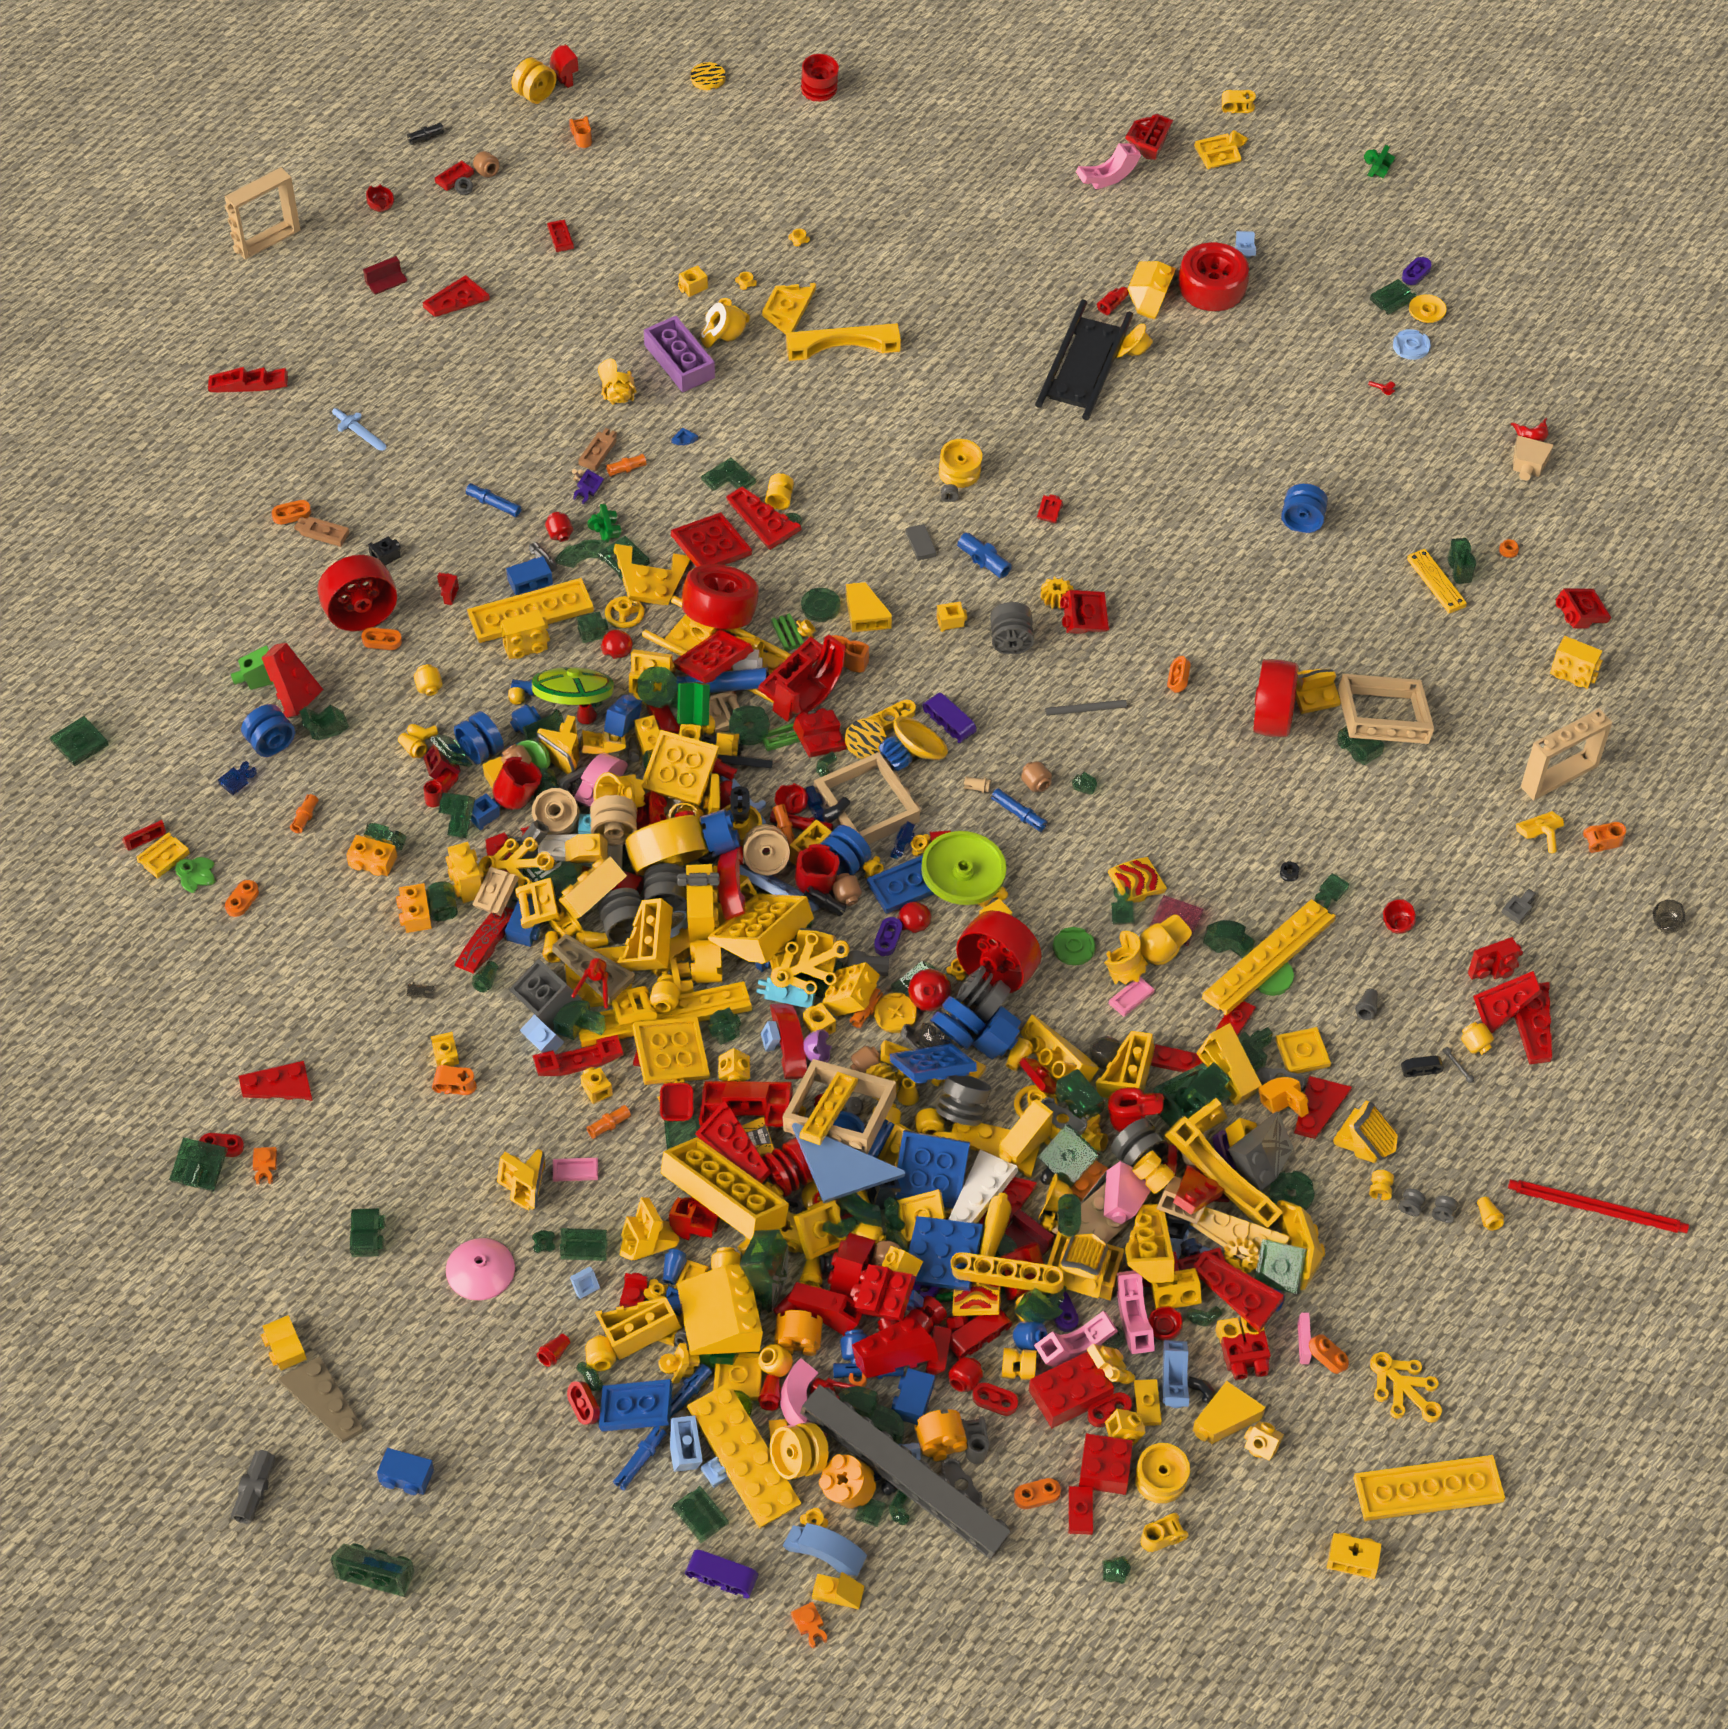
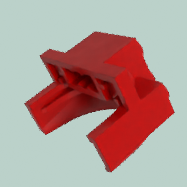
[758,634,846,722]

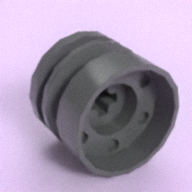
[990,602,1034,654]
[644,863,687,912]
[597,888,642,944]
[955,966,1011,1023]
[936,1075,991,1126]

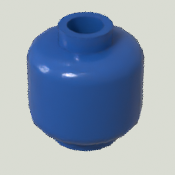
[510,704,541,734]
[1013,1321,1048,1350]
[840,1330,869,1363]

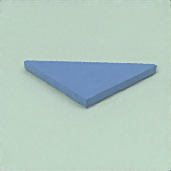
[792,1123,905,1203]

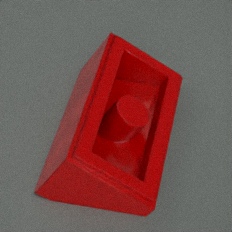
[646,701,680,734]
[122,820,166,851]
[925,1326,952,1375]

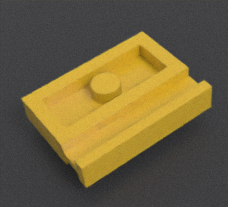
[136,832,190,879]

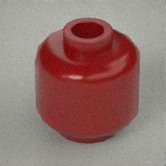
[545,512,574,542]
[949,1357,983,1392]

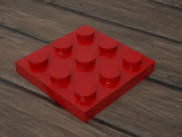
[671,512,752,567]
[673,629,754,684]

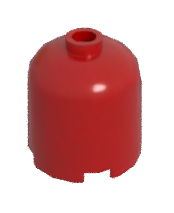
[492,757,542,810]
[795,844,839,894]

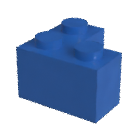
[972,1006,1022,1060]

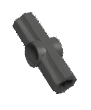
[231,1450,276,1524]

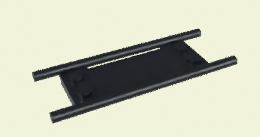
[1035,299,1134,420]

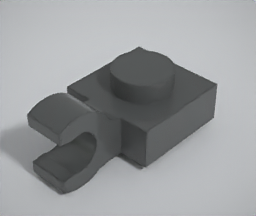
[1502,889,1536,924]

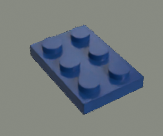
[867,855,934,914]
[599,1379,673,1432]

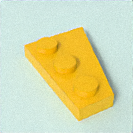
[1164,1098,1228,1149]

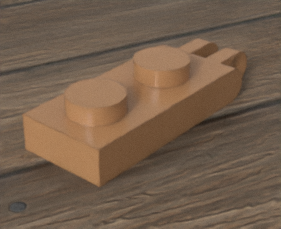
[578,428,617,471]
[294,517,349,547]

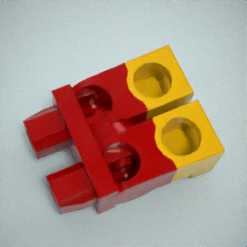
[1215,1317,1271,1381]

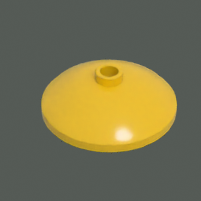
[894,716,948,760]

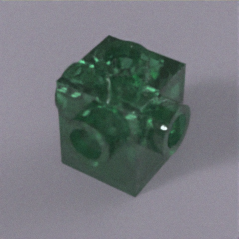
[708,1007,741,1045]

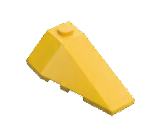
[1021,1014,1099,1101]
[1125,1204,1174,1283]

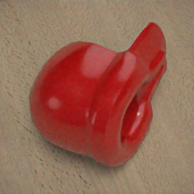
[1108,1087,1164,1133]

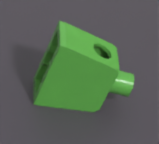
[231,645,274,690]

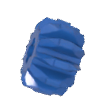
[879,736,912,771]

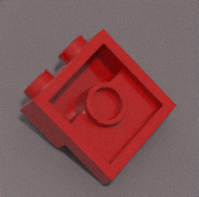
[1555,588,1612,629]
[1060,590,1109,634]
[793,708,847,758]
[636,790,667,830]
[1468,937,1523,980]
[853,1264,916,1321]

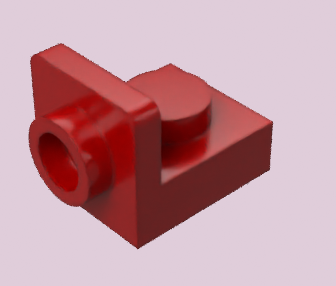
[1037,494,1063,524]
[437,572,459,605]
[619,1273,648,1308]

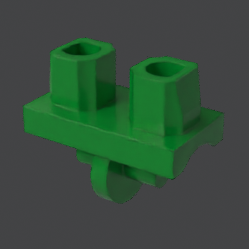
[1364,145,1395,178]
[587,504,622,543]

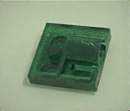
[169,1137,228,1192]

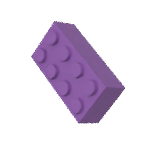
[644,316,715,393]

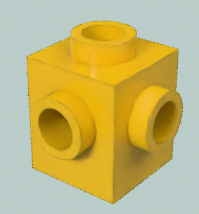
[719,1048,750,1082]
[1105,1409,1146,1446]
[1244,1421,1284,1461]

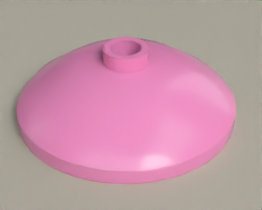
[446,1238,515,1300]

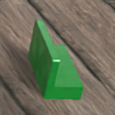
[677,682,710,726]

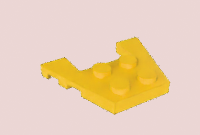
[614,544,690,605]

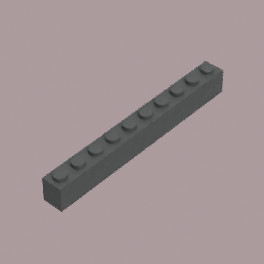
[800,1385,1011,1559]

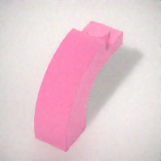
[1076,143,1141,189]
[574,753,628,808]
[1117,1270,1155,1354]
[1034,1311,1118,1367]
[780,1358,828,1438]

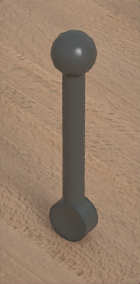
[1442,1047,1474,1083]

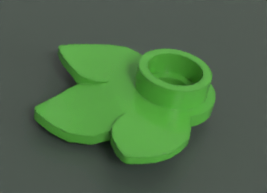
[175,857,215,893]

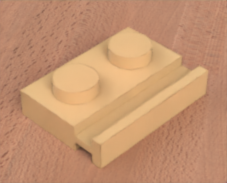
[473,867,519,916]

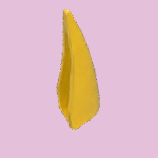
[976,1193,1011,1285]

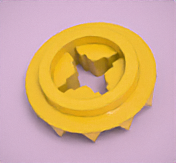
[1224,1237,1259,1273]

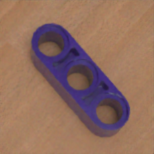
[922,692,977,743]
[685,1550,759,1598]

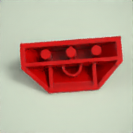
[1125,114,1173,160]

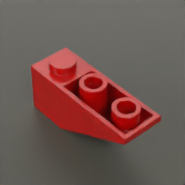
[787,1282,862,1336]

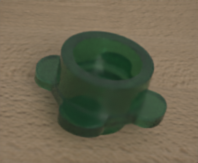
[532,1230,555,1253]

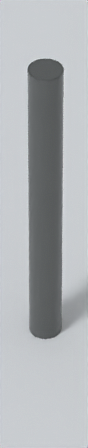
[1045,699,1127,716]

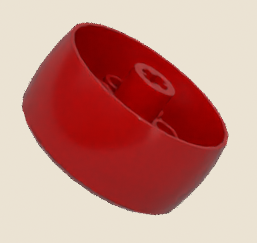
[1179,242,1249,311]
[317,555,397,632]
[682,564,759,629]
[1253,659,1299,737]
[956,910,1042,994]

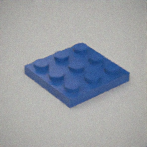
[890,1044,977,1083]
[896,1130,970,1209]
[908,1216,984,1291]

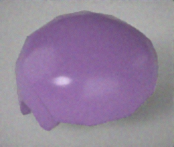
[803,1029,832,1063]

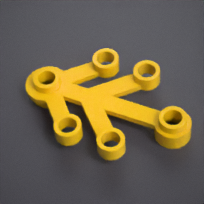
[479,837,554,887]
[771,932,850,994]
[1370,1352,1442,1423]

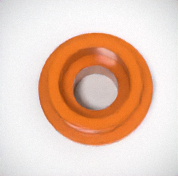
[1499,539,1519,558]

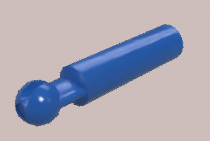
[670,667,770,696]

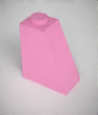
[1103,1161,1151,1225]

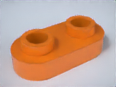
[271,500,311,525]
[361,628,402,650]
[1167,656,1191,693]
[225,880,259,917]
[1309,1334,1349,1374]
[1014,1478,1061,1509]

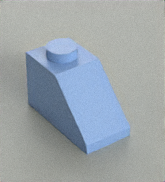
[520,1014,564,1053]
[670,1415,703,1472]

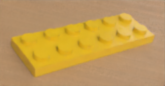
[467,578,594,643]
[687,1382,801,1529]
[1353,1455,1505,1521]

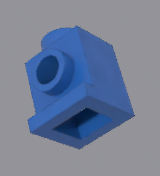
[466,794,500,830]

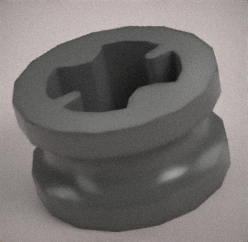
[941,484,958,502]

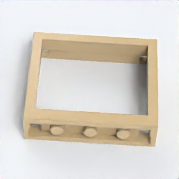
[225,167,301,259]
[1338,674,1434,744]
[1521,709,1612,801]
[814,752,921,845]
[783,1059,896,1154]

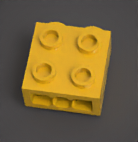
[500,610,550,660]
[1550,636,1603,689]
[445,842,484,903]
[822,962,880,1016]

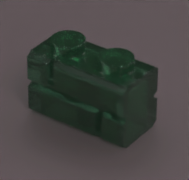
[1055,1069,1105,1121]

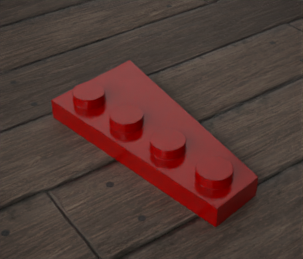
[726,487,802,550]

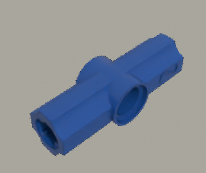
[957,532,1012,578]

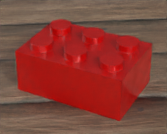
[1028,1351,1114,1429]

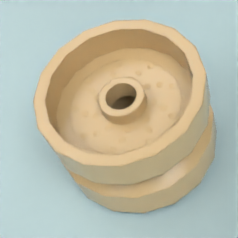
[532,788,581,835]
[590,795,637,846]
[743,824,790,876]

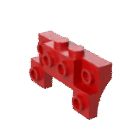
[699,1081,793,1127]

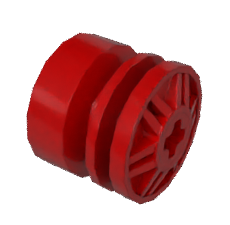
[801,54,839,102]
[762,1137,814,1197]

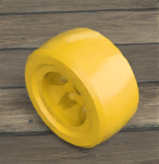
[625,815,709,875]

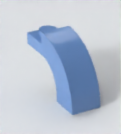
[1162,1340,1189,1408]
[783,1523,867,1576]

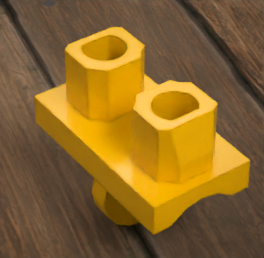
[657,958,694,995]
[658,1343,700,1384]

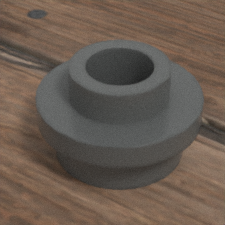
[455,177,473,195]

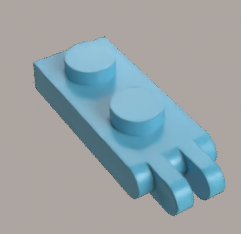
[756,977,815,1008]

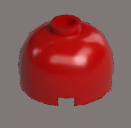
[908,968,952,1012]

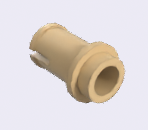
[964,776,991,794]

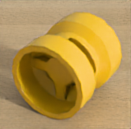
[1369,1170,1394,1201]

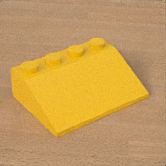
[708,894,814,964]
[677,1264,763,1355]

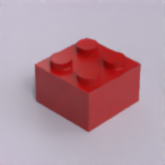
[1079,1433,1133,1495]

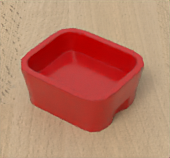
[660,1082,693,1121]

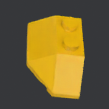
[1128,261,1176,319]
[1277,1200,1325,1290]

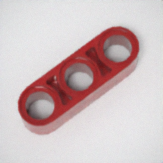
[949,1308,1013,1359]

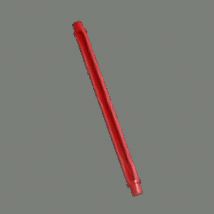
[1507,1179,1689,1234]

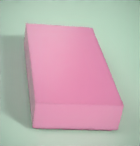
[1109,977,1155,1017]
[553,1158,598,1182]
[1297,1313,1312,1364]

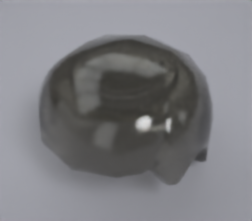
[1652,900,1686,933]
[918,1022,951,1048]
[1089,1036,1121,1070]

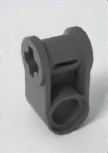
[962,1416,989,1464]

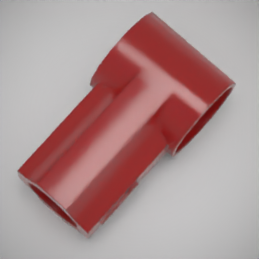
[424,768,458,808]

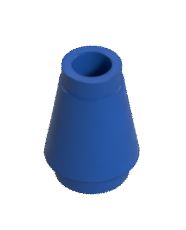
[662,1249,687,1285]

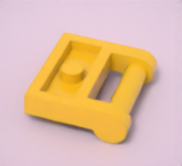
[515,878,559,929]
[611,986,657,1025]

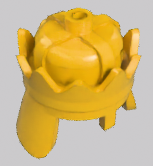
[598,359,637,404]
[594,772,645,811]
[1104,931,1148,984]

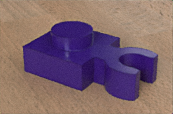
[573,469,604,504]

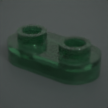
[1057,1194,1081,1237]

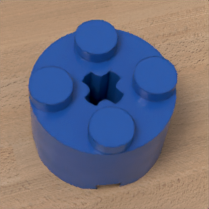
[700,809,741,857]

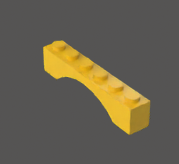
[786,323,901,361]
[1165,1116,1283,1228]

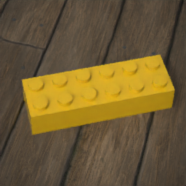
[661,1137,789,1241]

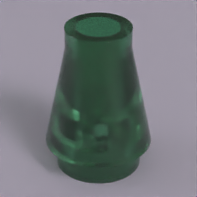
[472,961,498,993]

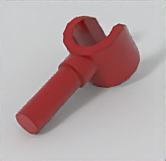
[1368,381,1396,395]

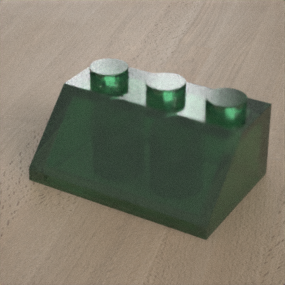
[330,1543,415,1597]

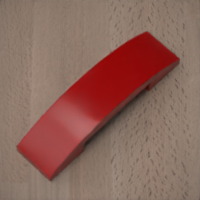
[717,845,745,920]
[770,1003,807,1079]
[532,1035,623,1076]

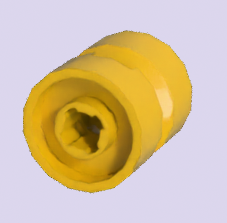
[765,473,794,510]
[1132,1150,1175,1194]
[1002,1348,1037,1380]

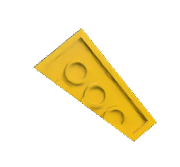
[951,1122,1040,1178]
[1190,1206,1291,1275]

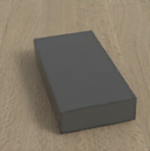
[906,524,936,561]

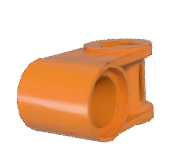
[569,116,592,148]
[1583,822,1626,853]
[432,1065,477,1095]

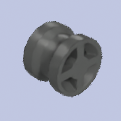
[1398,1188,1426,1217]
[1432,1195,1458,1223]

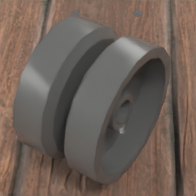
[1110,1118,1169,1167]

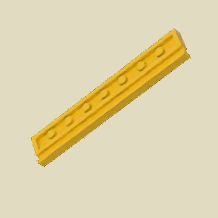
[1202,899,1336,1016]
[575,981,752,1047]

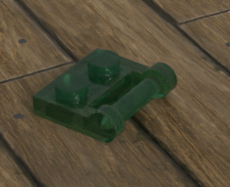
[598,536,650,581]

